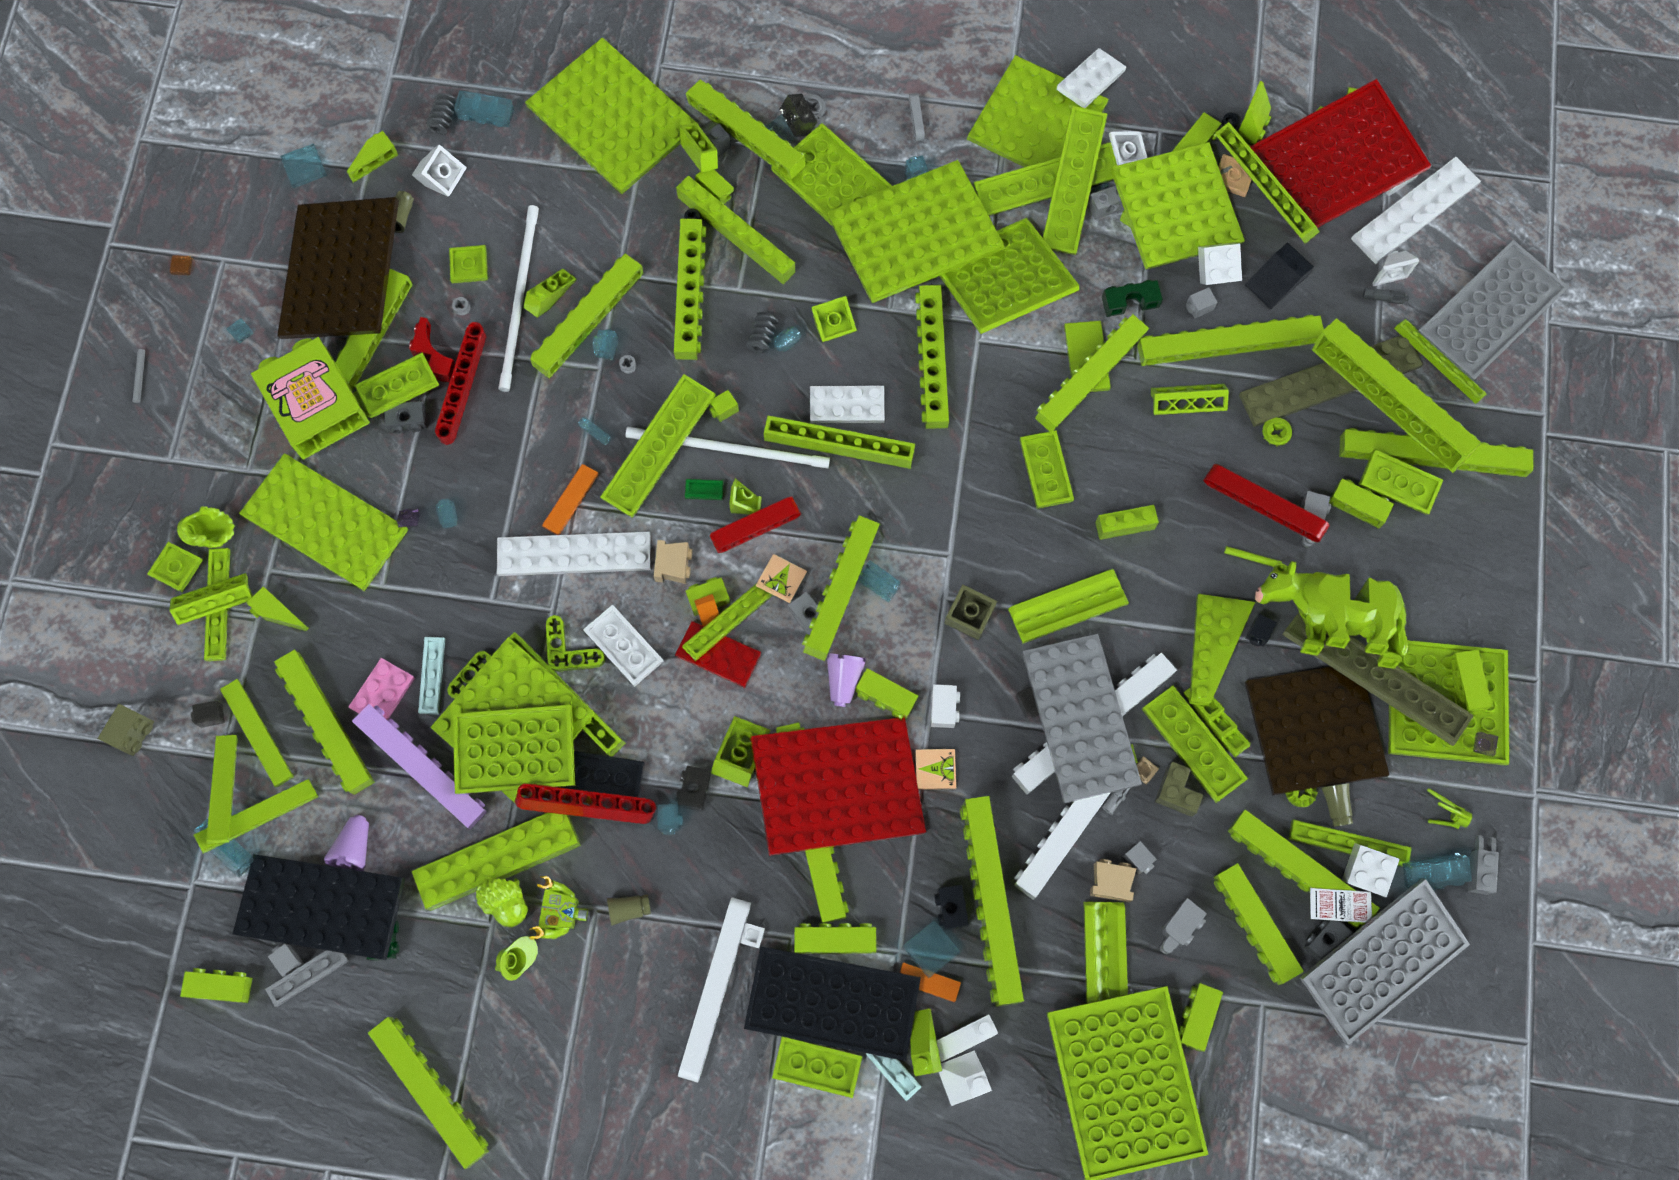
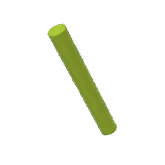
[1224,546,1282,567]

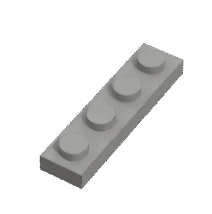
[265,951,349,1007]

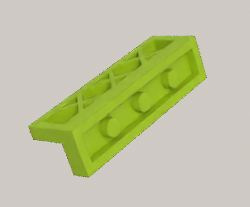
[1151,384,1229,415]
[169,573,253,625]

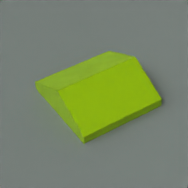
[811,296,857,342]

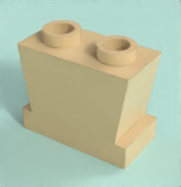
[654,540,692,584]
[1090,859,1137,903]

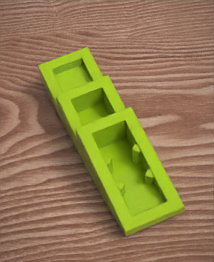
[1183,688,1250,757]

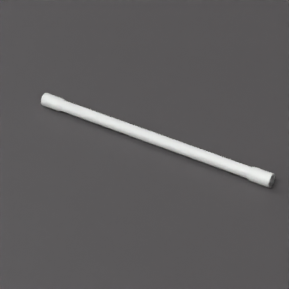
[498,205,539,392]
[626,427,830,469]

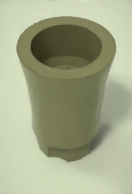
[394,191,414,233]
[1321,783,1353,827]
[607,894,651,926]

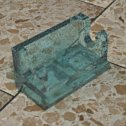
[858,560,901,603]

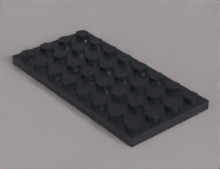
[232,854,405,960]
[744,946,921,1061]

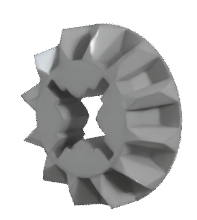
[797,94,826,121]

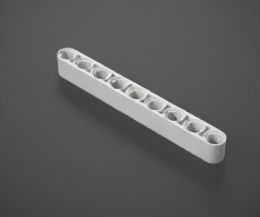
[678,897,751,1083]

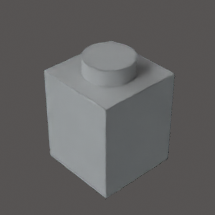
[1186,287,1218,319]
[1122,841,1157,875]
[268,944,304,977]

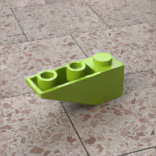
[524,269,576,318]

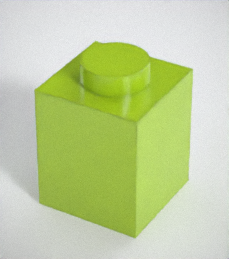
[709,390,739,422]

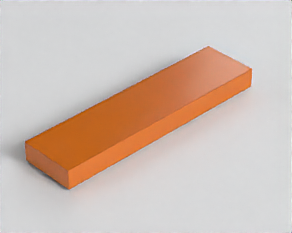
[542,464,599,535]

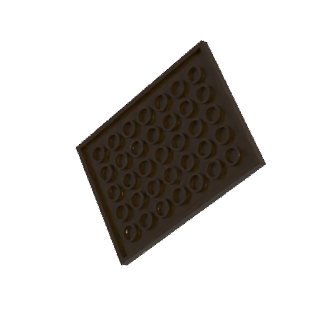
[277,197,399,339]

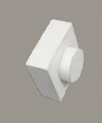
[739,923,765,949]

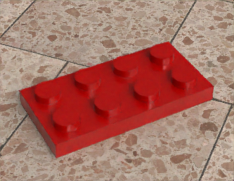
[675,621,762,688]

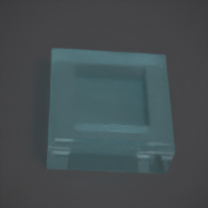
[227,318,254,344]

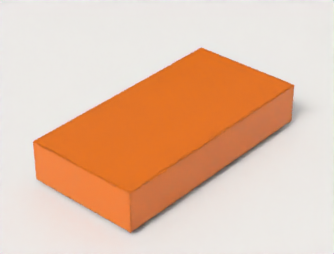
[694,594,719,627]

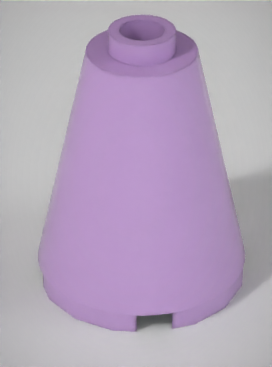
[827,653,866,707]
[324,815,369,871]

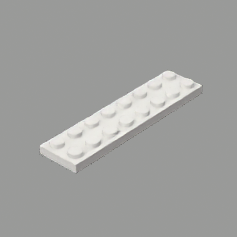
[1351,157,1481,264]
[497,532,651,576]

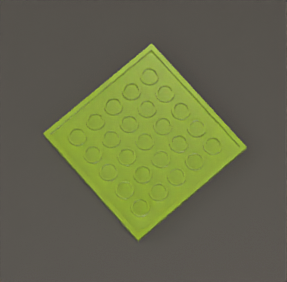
[967,55,1109,167]
[1110,142,1245,270]
[939,218,1079,334]
[431,637,596,803]
[1388,640,1509,766]

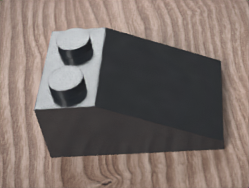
[1245,242,1314,309]

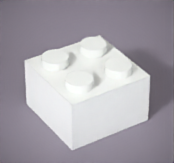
[1198,243,1242,285]
[1342,843,1399,897]

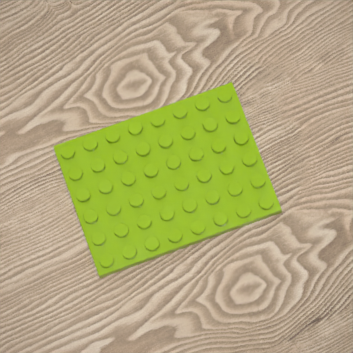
[525,37,699,194]
[827,160,1005,303]
[1046,986,1208,1180]

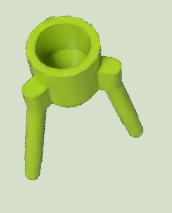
[1427,788,1472,829]

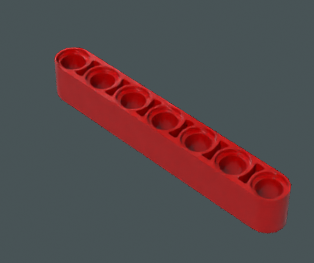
[435,322,486,445]
[1203,464,1330,542]
[515,784,656,824]

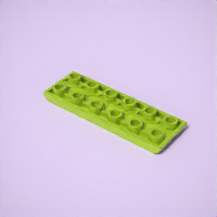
[1008,569,1129,644]
[1083,902,1128,1003]

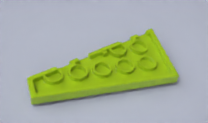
[1189,594,1255,706]

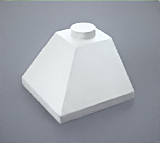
[1109,131,1147,166]
[412,145,466,197]
[1372,251,1419,286]
[939,1051,992,1106]

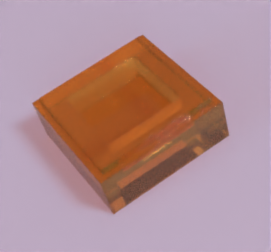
[169,255,192,275]

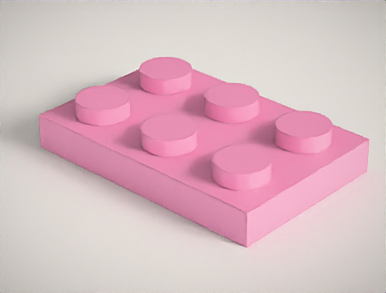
[349,658,415,720]

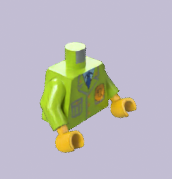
[529,876,588,940]

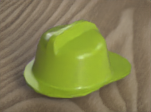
[495,936,538,981]

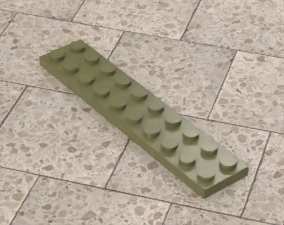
[1239,335,1423,427]
[1282,612,1474,746]

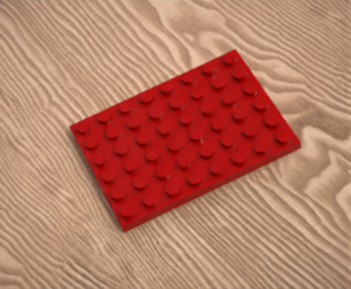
[1250,79,1431,237]
[750,717,926,856]

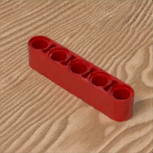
[709,497,801,553]

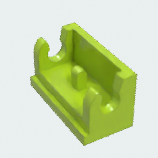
[695,170,734,204]

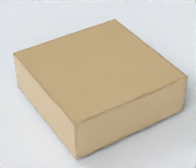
[1137,756,1159,785]

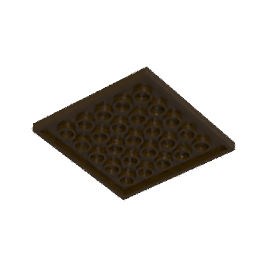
[1245,667,1390,796]

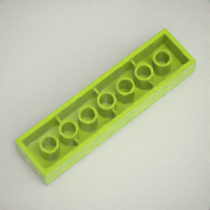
[412,813,581,911]

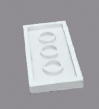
[1057,48,1126,108]
[810,386,885,423]
[583,605,664,687]

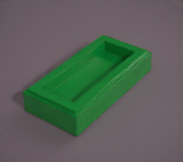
[685,479,724,500]

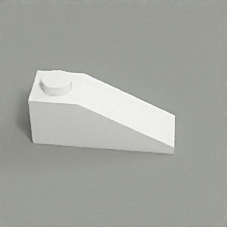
[937,1015,998,1062]

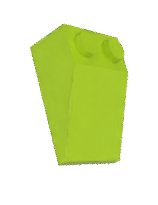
[1238,81,1272,145]
[711,716,771,788]

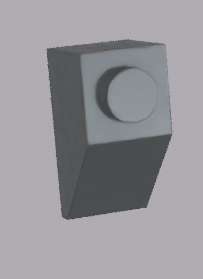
[700,121,731,156]

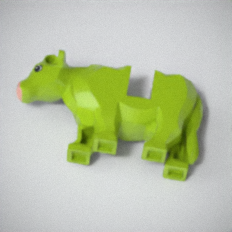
[1255,561,1408,669]

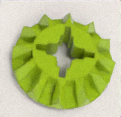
[1262,417,1292,447]
[1286,789,1318,807]

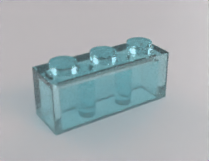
[454,90,514,127]
[193,818,254,878]
[1402,853,1472,890]

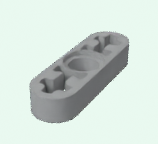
[909,93,925,141]

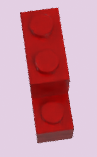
[409,317,455,383]

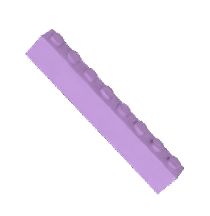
[352,704,487,829]

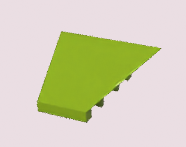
[729,478,762,515]

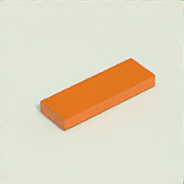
[900,963,961,1003]

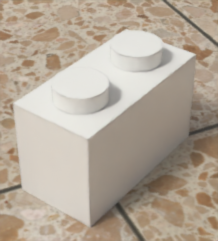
[931,684,960,728]

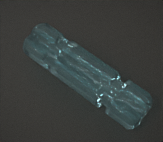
[578,417,611,445]

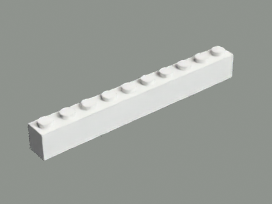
[1012,652,1177,795]

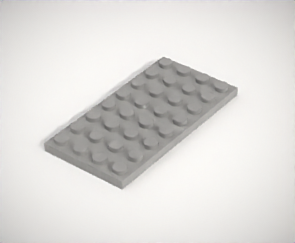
[1418,240,1569,381]
[1022,634,1142,804]
[1299,878,1470,1045]

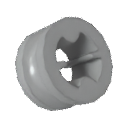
[452,297,470,315]
[619,355,636,374]

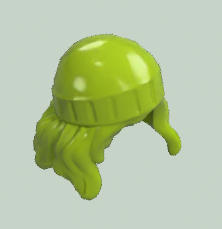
[177,506,235,548]
[476,878,528,927]

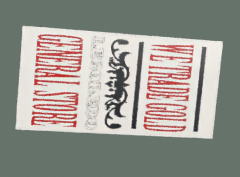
[1310,888,1372,923]

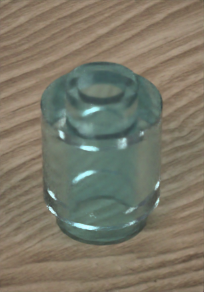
[774,326,801,352]
[435,499,458,528]

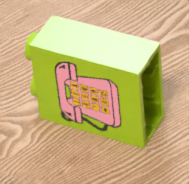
[250,337,370,460]

